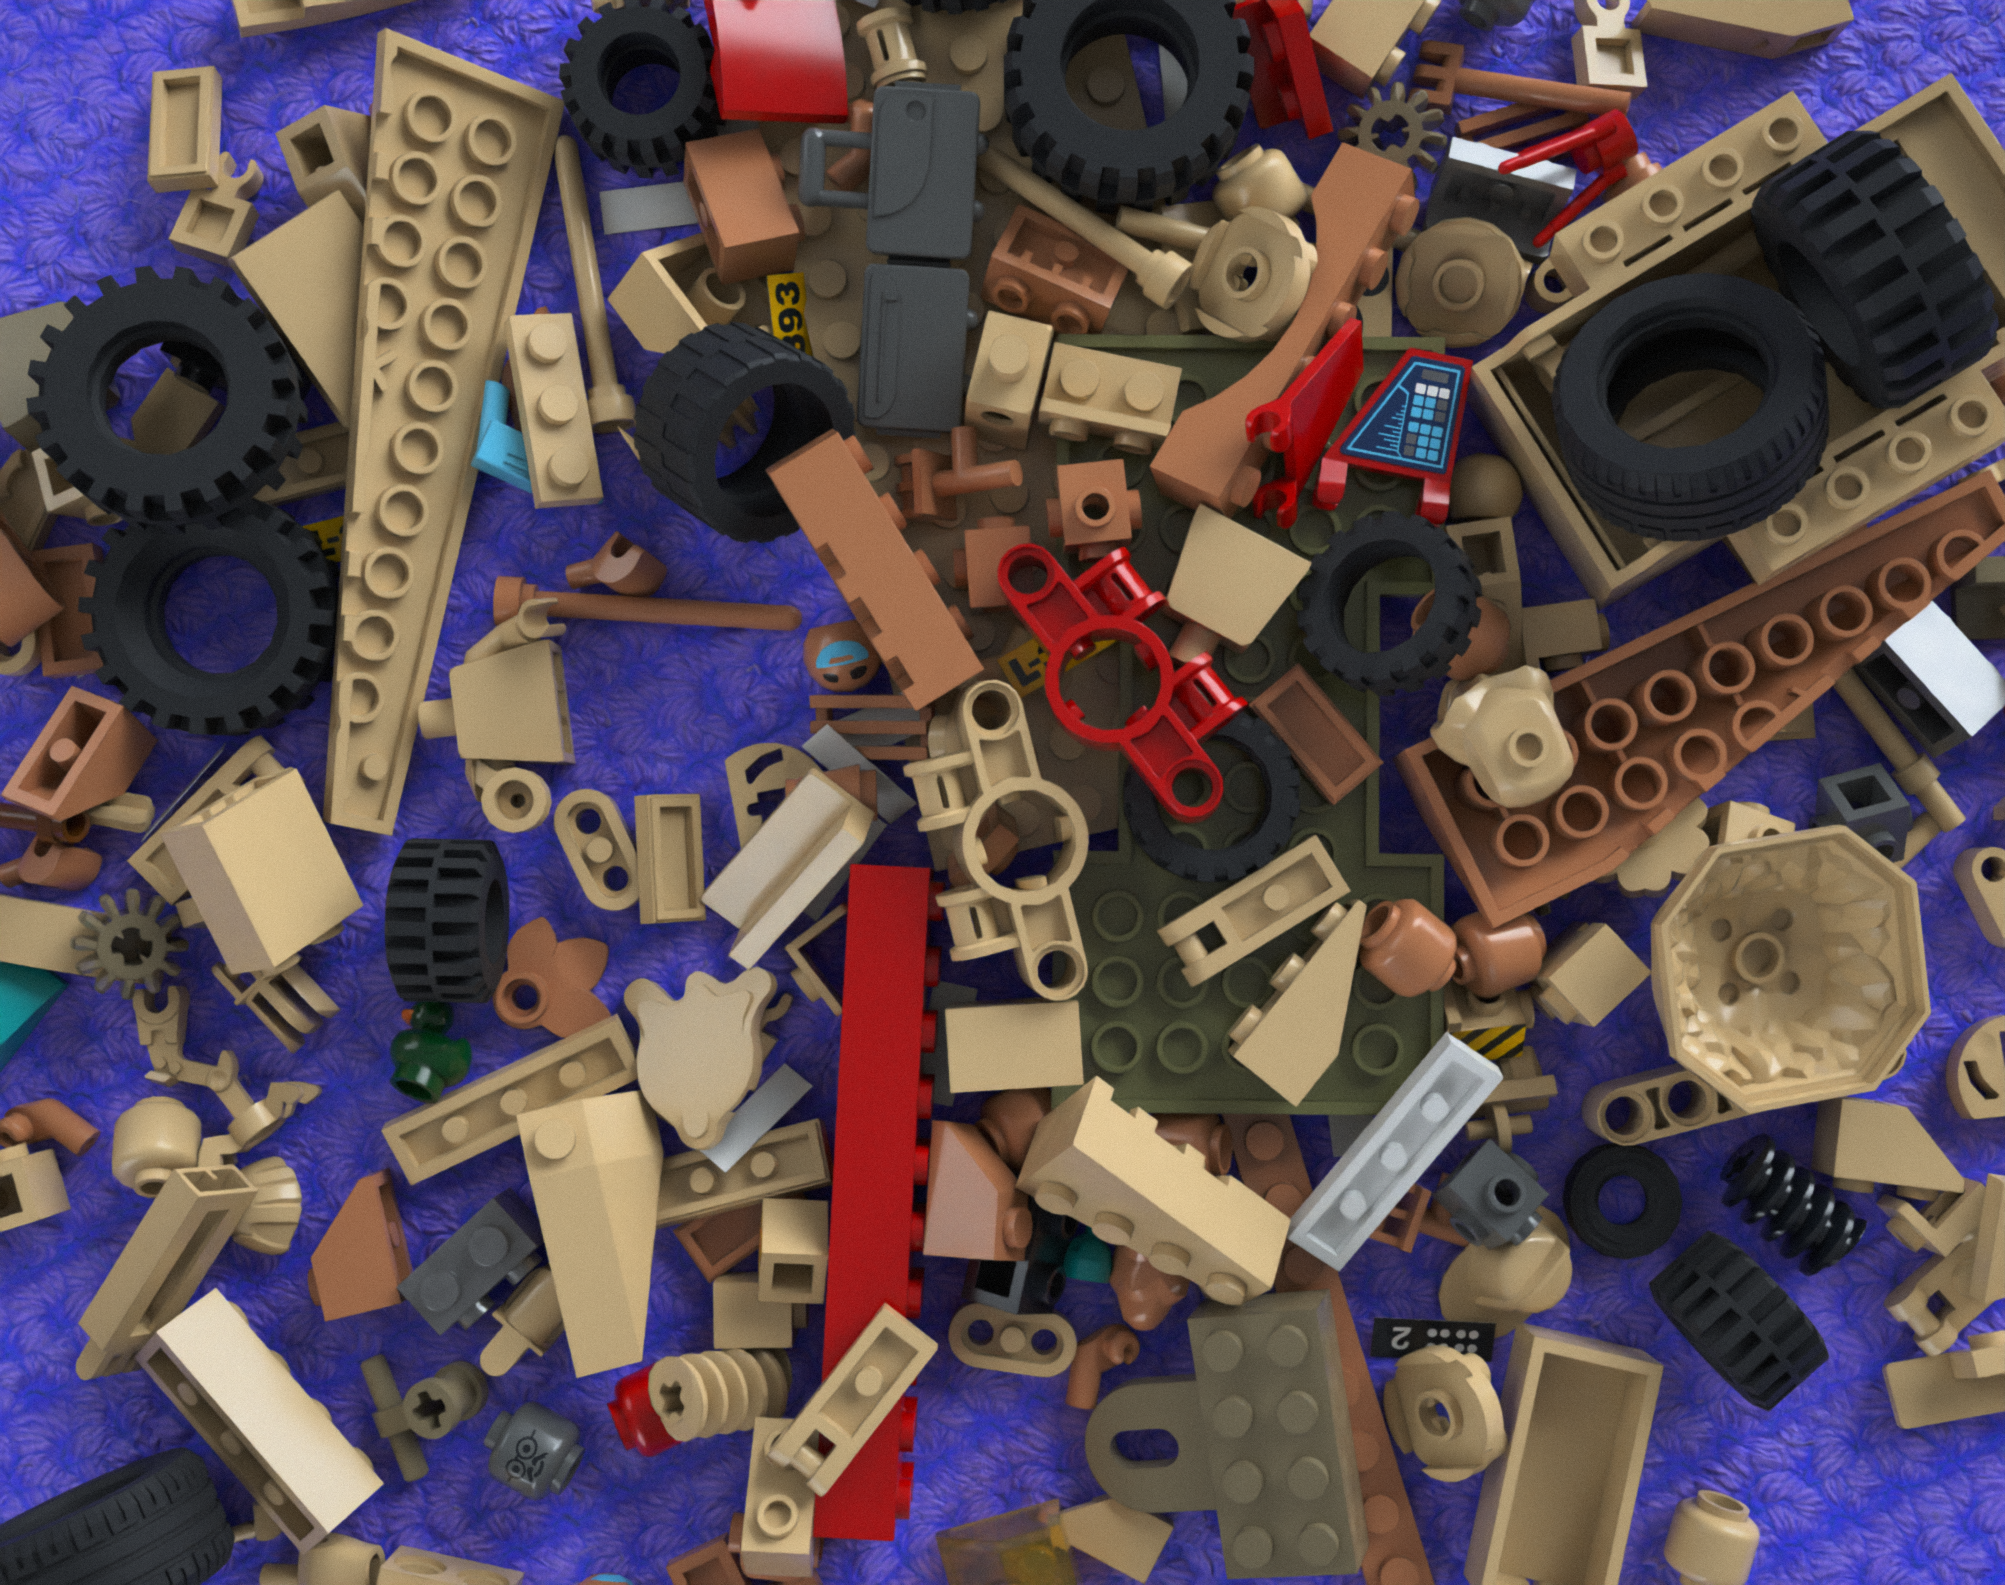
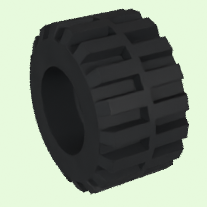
[559,0,727,179]
[385,838,509,1003]
[1649,1231,1829,1411]

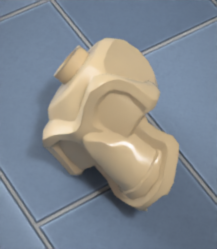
[1430,665,1574,808]

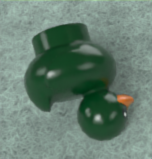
[390,1002,472,1103]

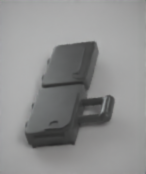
[798,81,989,439]

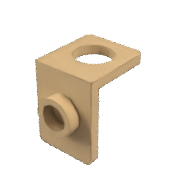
[784,902,848,1017]

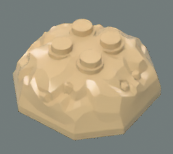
[1651,825,1931,1114]

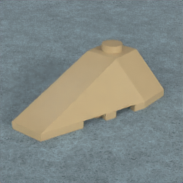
[516,1090,664,1378]

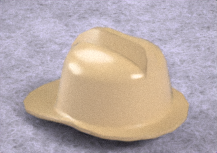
[1438,1205,1573,1338]

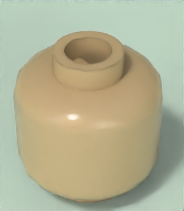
[1212,143,1308,227]
[112,1096,202,1198]
[1664,1490,1760,1585]

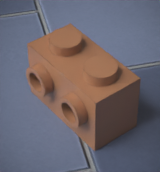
[683,128,805,285]

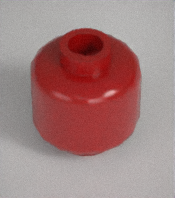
[606,1362,684,1457]

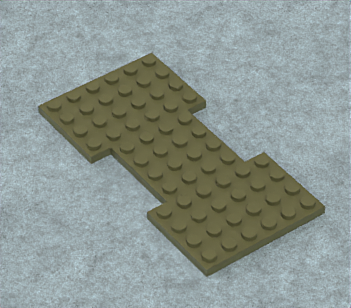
[1051,334,1445,1115]

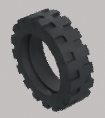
[1297,511,1482,696]
[1123,706,1301,882]

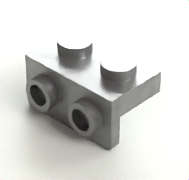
[1422,137,1577,265]

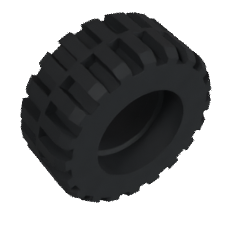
[1004,0,1254,215]
[1751,131,1999,409]

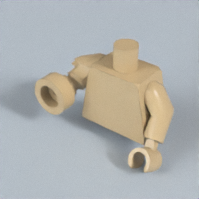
[418,598,576,833]

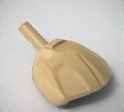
[230,1156,302,1255]

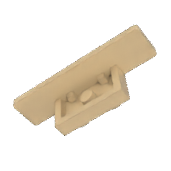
[1882,1330,2005,1429]

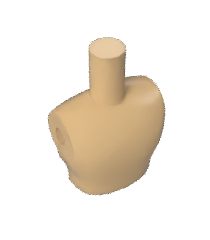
[259,1532,386,1585]

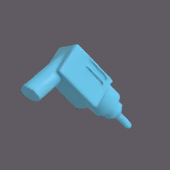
[471,380,604,504]

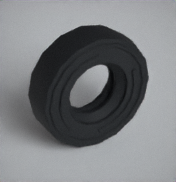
[1562,1143,1683,1259]

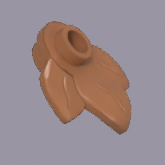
[493,917,611,1038]

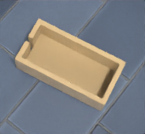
[1463,1321,1664,1585]

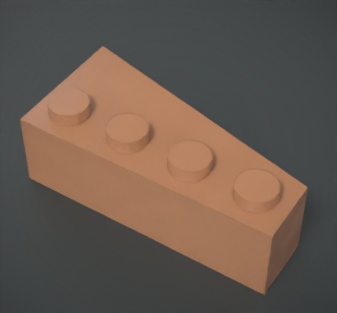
[765,429,984,711]

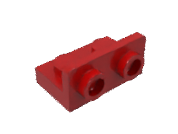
[1233,0,1334,140]

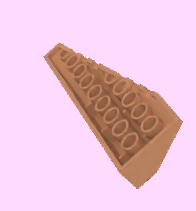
[1392,469,2005,929]

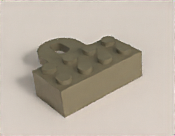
[1085,1289,1369,1579]

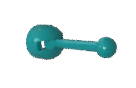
[1063,1225,1112,1283]

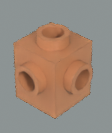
[1046,459,1142,563]

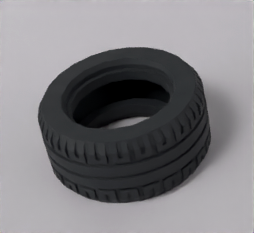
[1551,273,1830,541]
[0,1447,235,1585]

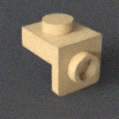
[1876,1177,1986,1257]

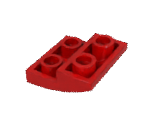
[703,0,848,124]

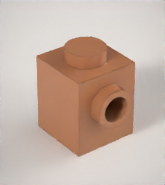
[953,516,1035,616]

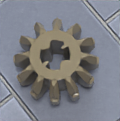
[1338,82,1448,190]
[70,888,189,1000]

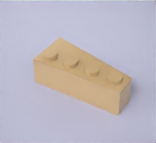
[1015,1076,1291,1306]

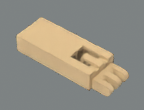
[76,1164,258,1380]

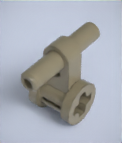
[360,1354,488,1482]

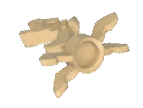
[133,986,322,1167]

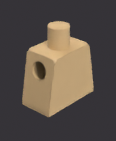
[964,311,1054,452]
[1161,503,1312,666]

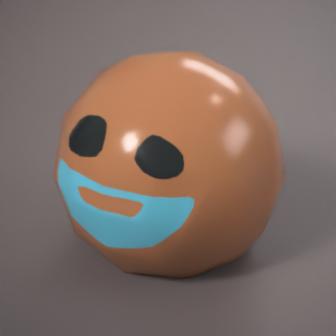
[803,619,882,692]

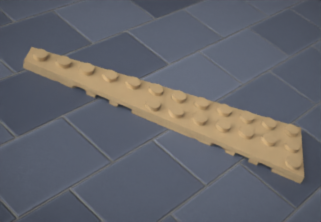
[323,28,565,836]

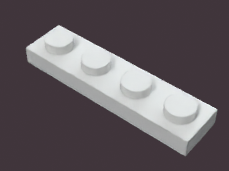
[1287,1032,1503,1272]

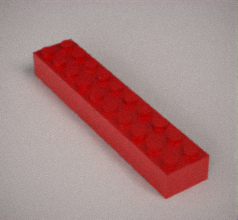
[813,864,945,1541]

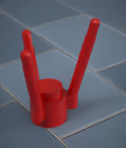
[1498,109,1638,248]

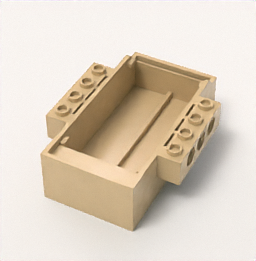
[1466,73,2005,611]

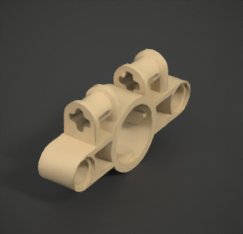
[903,680,1089,1001]

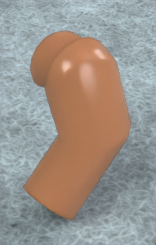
[825,98,873,192]
[1065,1324,1140,1409]

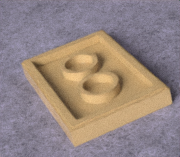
[226,190,364,427]

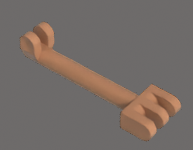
[1407,40,1632,117]

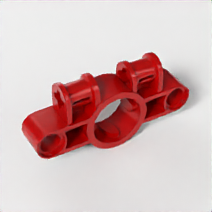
[997,543,1249,823]

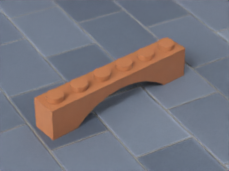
[1149,142,1420,519]

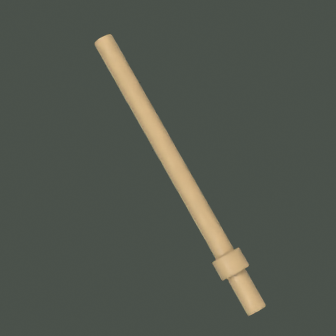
[1722,537,1966,833]

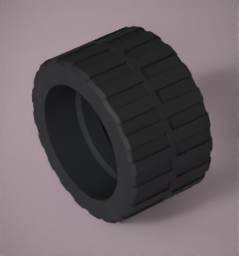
[633,322,856,543]

